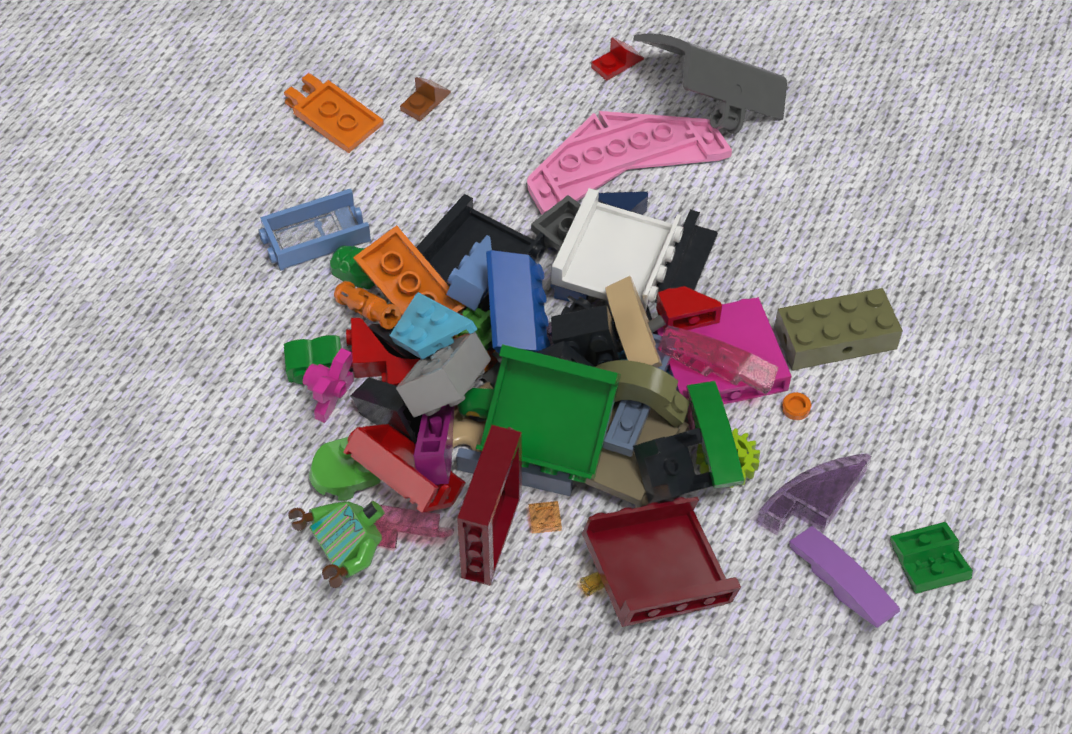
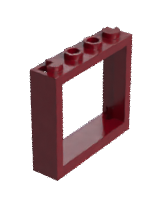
[457,425,522,586]

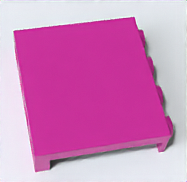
[653,297,792,404]

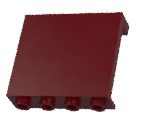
[582,496,741,627]

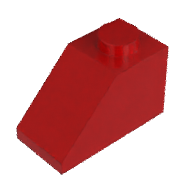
[656,286,722,335]

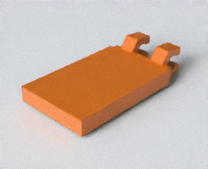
[284,73,383,153]

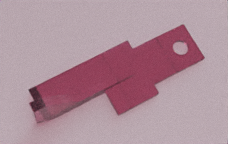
[374,504,454,549]

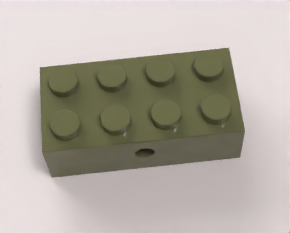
[774,288,903,371]

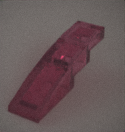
[657,325,779,394]

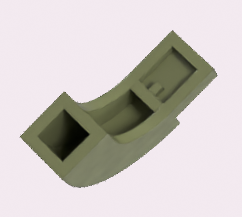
[596,360,690,427]

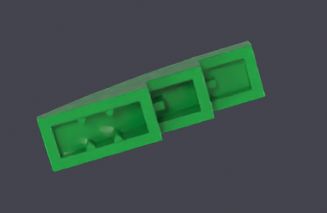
[686,381,745,489]

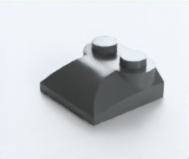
[531,195,581,251]

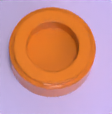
[782,392,811,420]

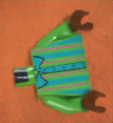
[288,501,385,588]

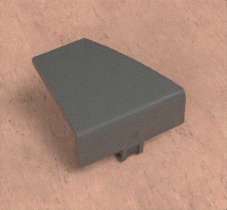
[633,33,787,134]

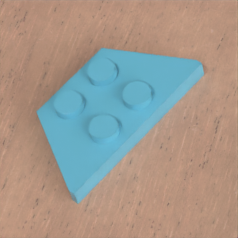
[390,292,477,359]

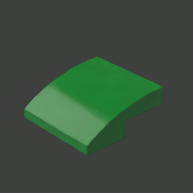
[890,522,973,594]

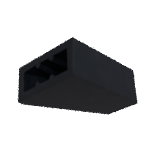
[350,377,422,444]

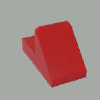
[591,37,644,81]

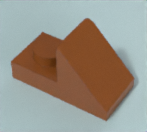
[400,77,451,122]

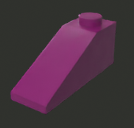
[414,404,454,485]

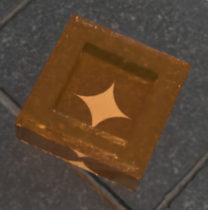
[528,501,562,534]

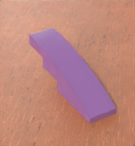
[789,526,900,628]

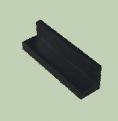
[654,209,718,303]

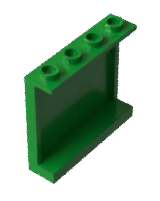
[476,344,621,483]

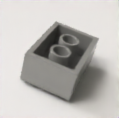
[396,332,491,417]

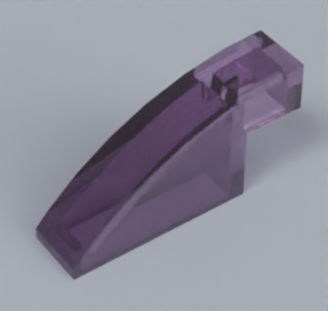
[757,453,872,535]

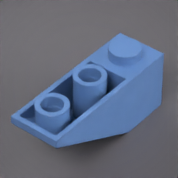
[446,235,492,311]

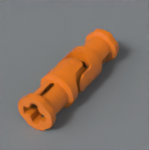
[334,281,401,329]

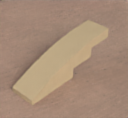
[605,276,662,368]

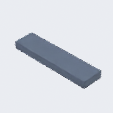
[456,448,573,496]

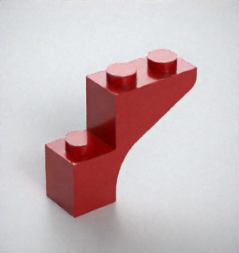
[346,318,420,386]

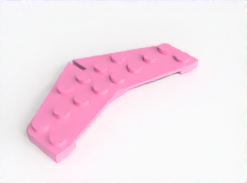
[527,111,732,215]

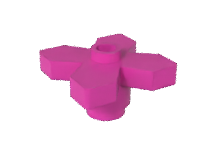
[303,348,354,423]

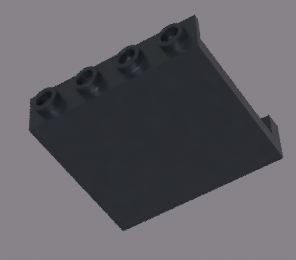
[416,194,545,312]

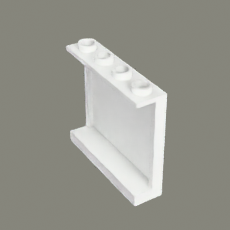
[551,188,684,312]

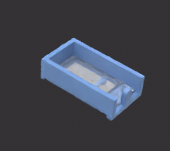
[258,188,371,271]

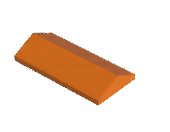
[353,225,466,316]

